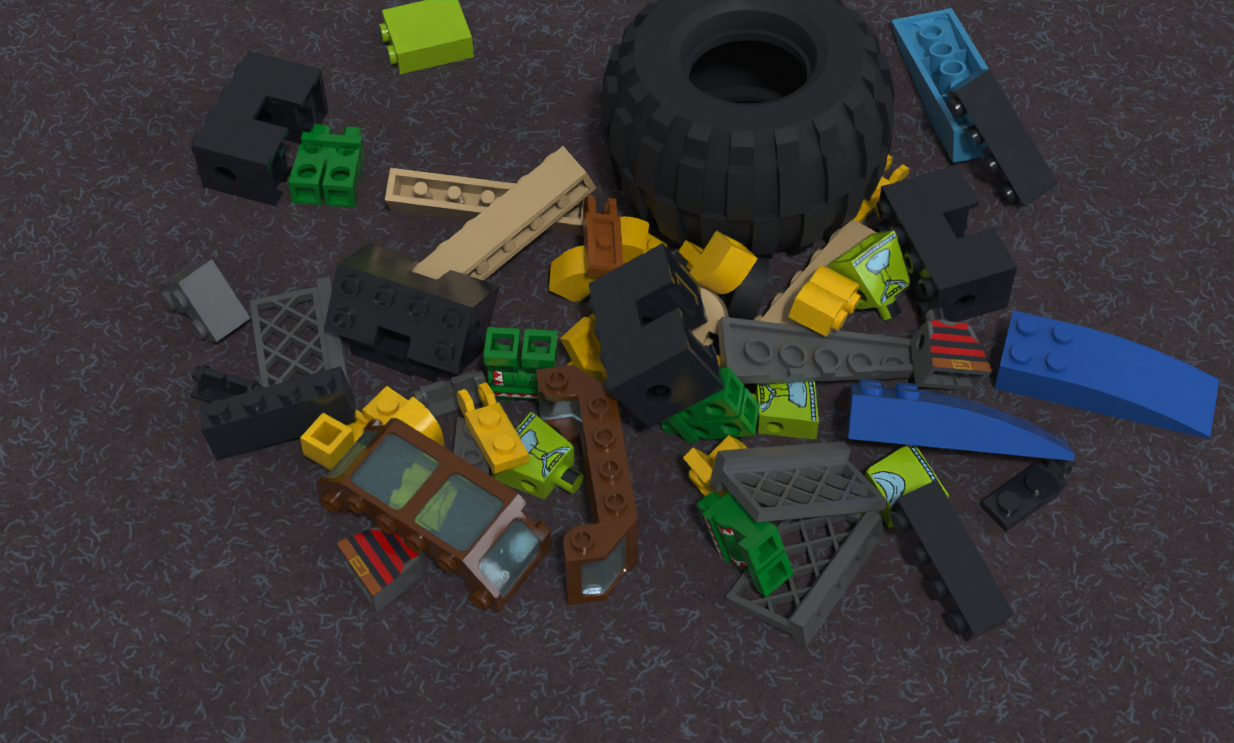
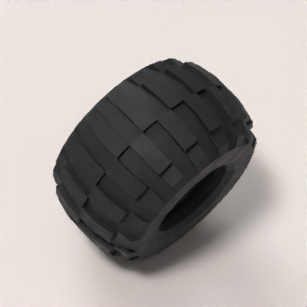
[600,0,895,259]

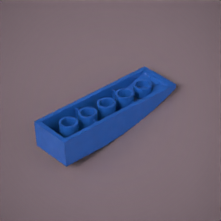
[994,310,1219,439]
[847,379,1075,461]

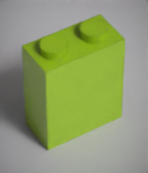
[379,0,474,74]

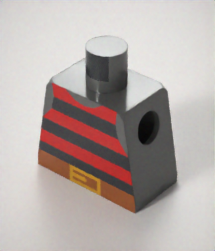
[911,308,992,390]
[336,526,425,612]

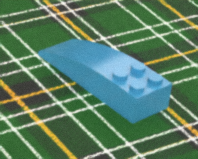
[891,8,988,163]

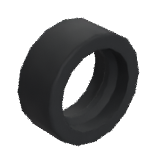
[725,257,770,320]

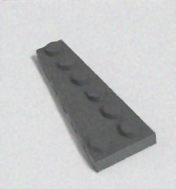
[717,317,914,384]

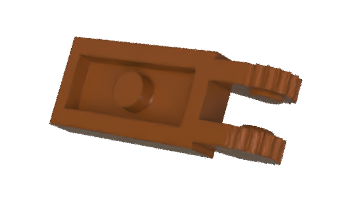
[583,195,623,277]

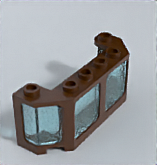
[536,365,638,605]
[316,418,552,613]

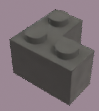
[157,259,250,342]

